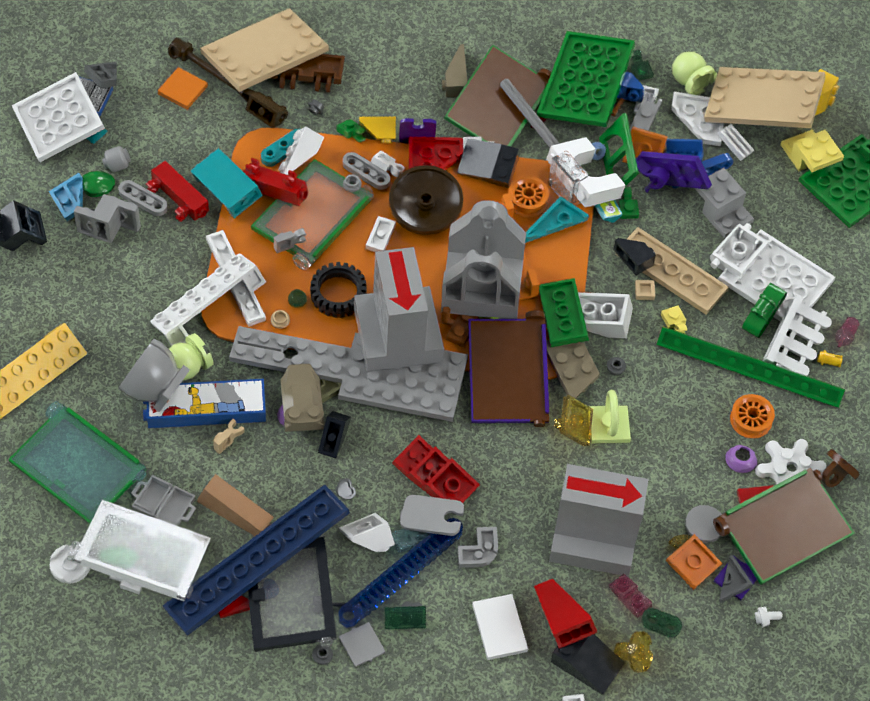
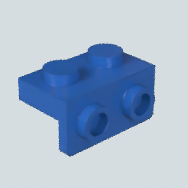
[666,139,704,162]

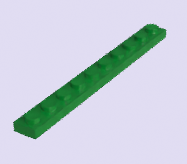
[656,326,845,408]

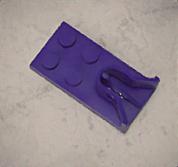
[636,151,712,193]

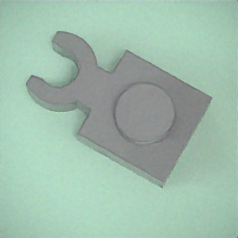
[274,228,306,253]

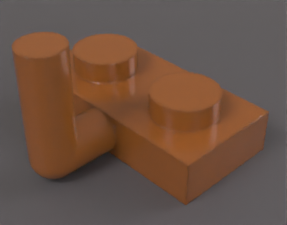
[442,307,479,347]

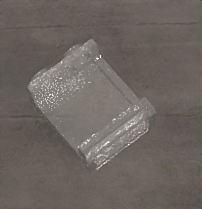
[548,150,588,206]

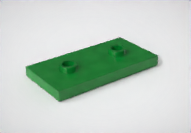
[539,278,589,347]

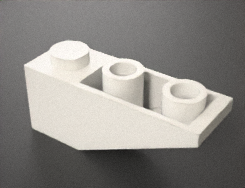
[278,127,324,175]

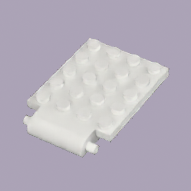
[710,223,835,321]

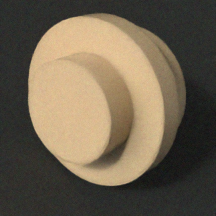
[271,310,290,329]

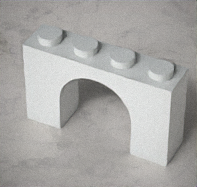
[546,137,625,208]

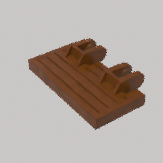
[271,54,345,93]

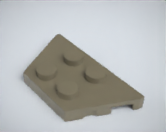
[546,340,600,404]

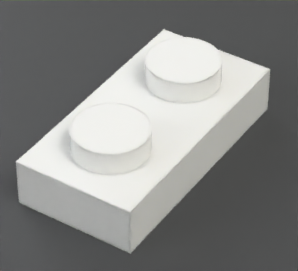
[366,216,396,252]

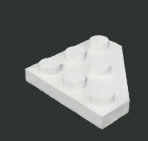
[671,92,724,146]

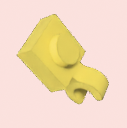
[661,305,687,334]

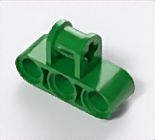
[742,283,787,338]

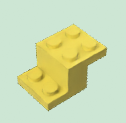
[781,129,844,172]

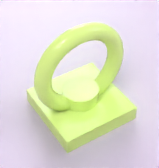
[588,390,631,444]

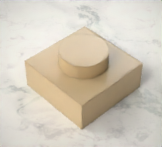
[635,280,655,300]

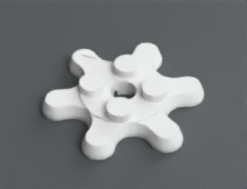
[755,439,827,485]

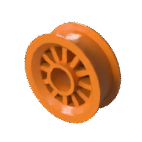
[509,176,549,217]
[730,394,775,438]

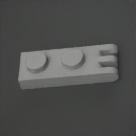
[630,93,663,132]

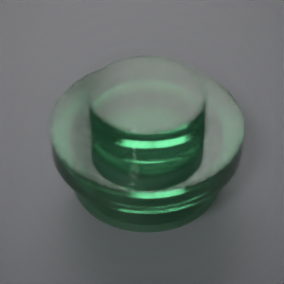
[288,289,307,308]

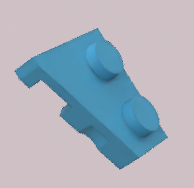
[49,173,83,221]

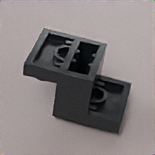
[0,200,47,251]

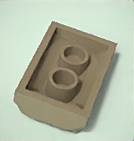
[280,364,324,432]

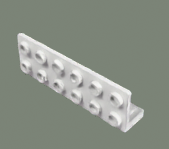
[150,254,266,346]

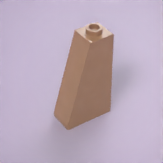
[196,474,274,536]

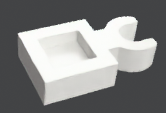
[371,150,405,177]

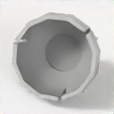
[118,339,190,412]

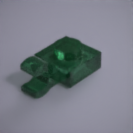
[631,50,654,81]

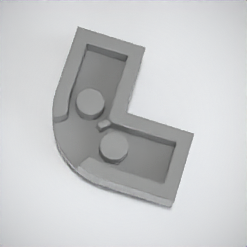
[458,527,498,568]

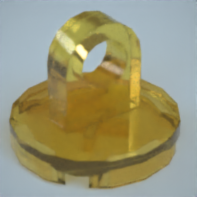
[613,631,653,673]

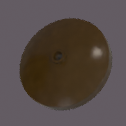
[389,165,463,235]

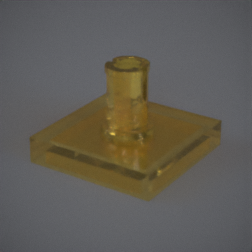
[554,395,593,446]

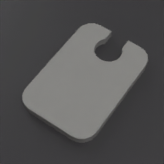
[400,495,464,536]

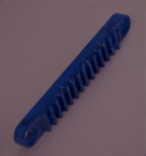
[338,518,463,627]

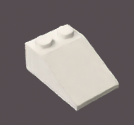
[578,292,633,338]

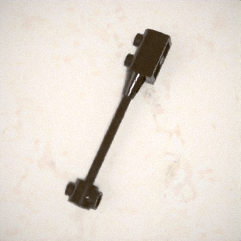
[168,37,288,128]

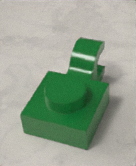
[336,119,366,143]
[618,187,639,219]

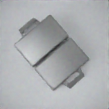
[131,475,196,526]

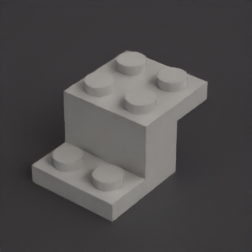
[695,168,754,238]
[74,194,141,243]

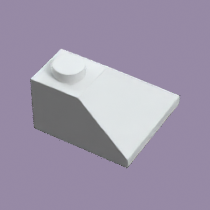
[339,513,395,552]

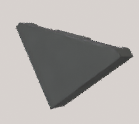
[719,555,753,603]

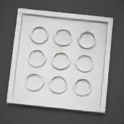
[12,72,105,162]

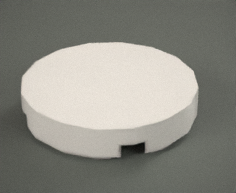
[50,545,90,584]

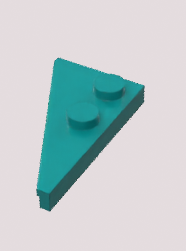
[525,196,589,243]

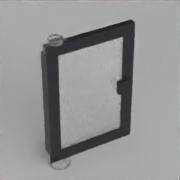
[248,533,337,652]

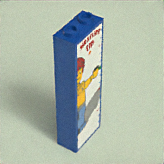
[143,379,266,428]

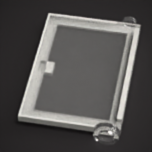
[67,500,211,601]

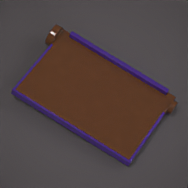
[468,310,549,427]

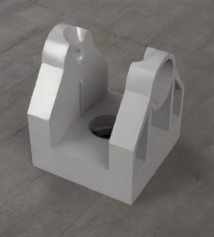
[441,201,526,319]

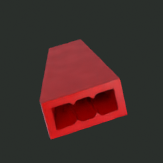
[534,578,598,648]

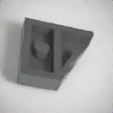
[84,61,117,89]

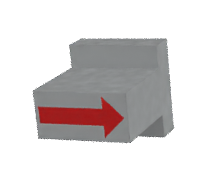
[354,247,444,371]
[549,464,649,577]

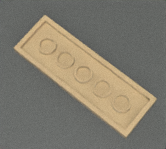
[615,227,729,315]

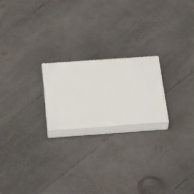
[472,594,528,660]

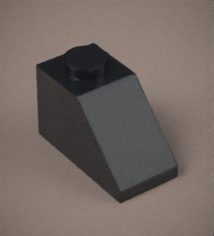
[613,238,656,276]
[318,411,351,458]

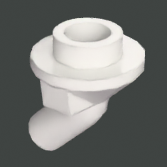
[755,607,782,627]

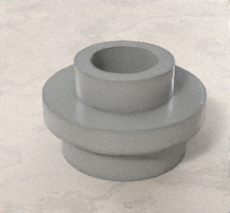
[343,174,362,192]

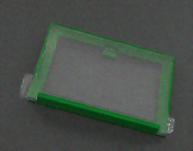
[251,159,374,270]

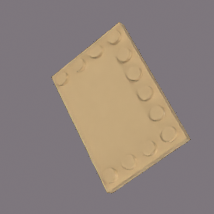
[201,8,329,92]
[704,67,825,128]

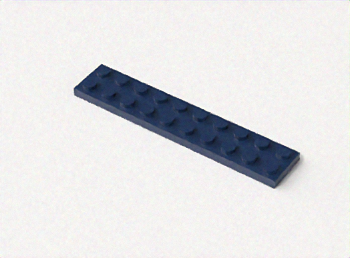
[163,485,350,636]

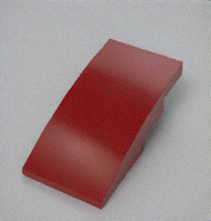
[392,435,480,503]

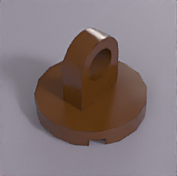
[822,449,860,487]

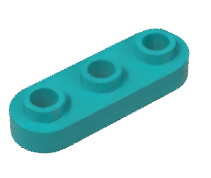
[261,129,300,167]

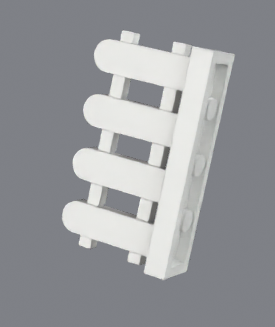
[763,294,832,376]

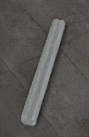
[500,79,560,148]

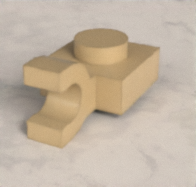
[213,419,245,454]

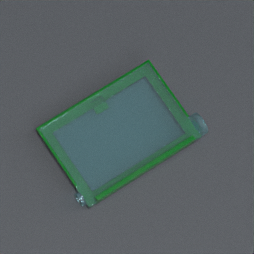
[8,401,147,524]

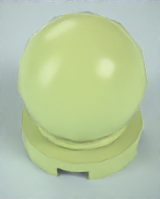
[672,52,717,96]
[169,333,214,381]

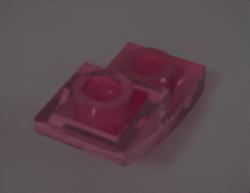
[609,573,652,618]

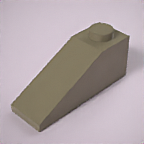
[442,44,467,97]

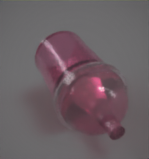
[835,317,860,348]

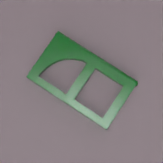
[599,113,639,186]

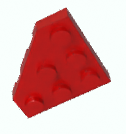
[408,136,463,170]

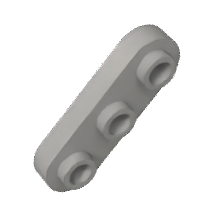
[343,152,390,190]
[118,180,168,216]

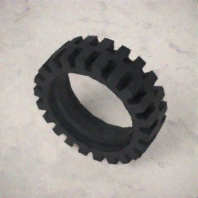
[310,262,367,318]

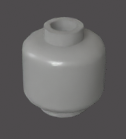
[102,146,131,173]

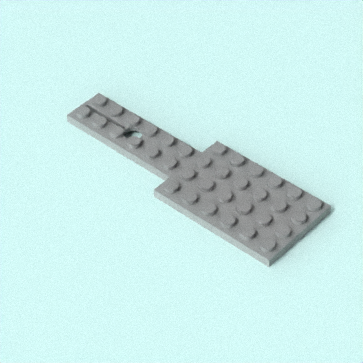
[229,326,468,422]

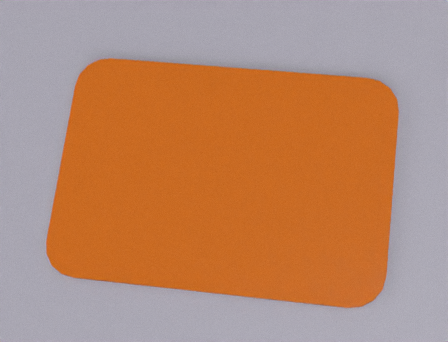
[202,128,594,380]

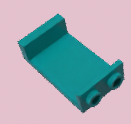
[191,148,263,219]

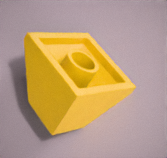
[359,117,396,144]

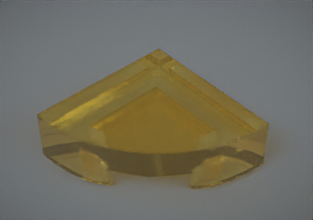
[668,535,692,550]

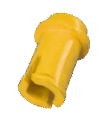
[817,350,843,368]

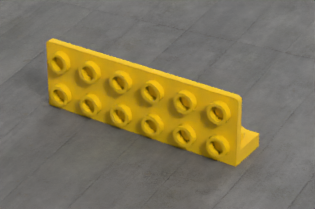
[0,323,87,419]

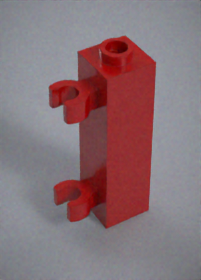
[243,158,309,206]
[146,161,209,222]

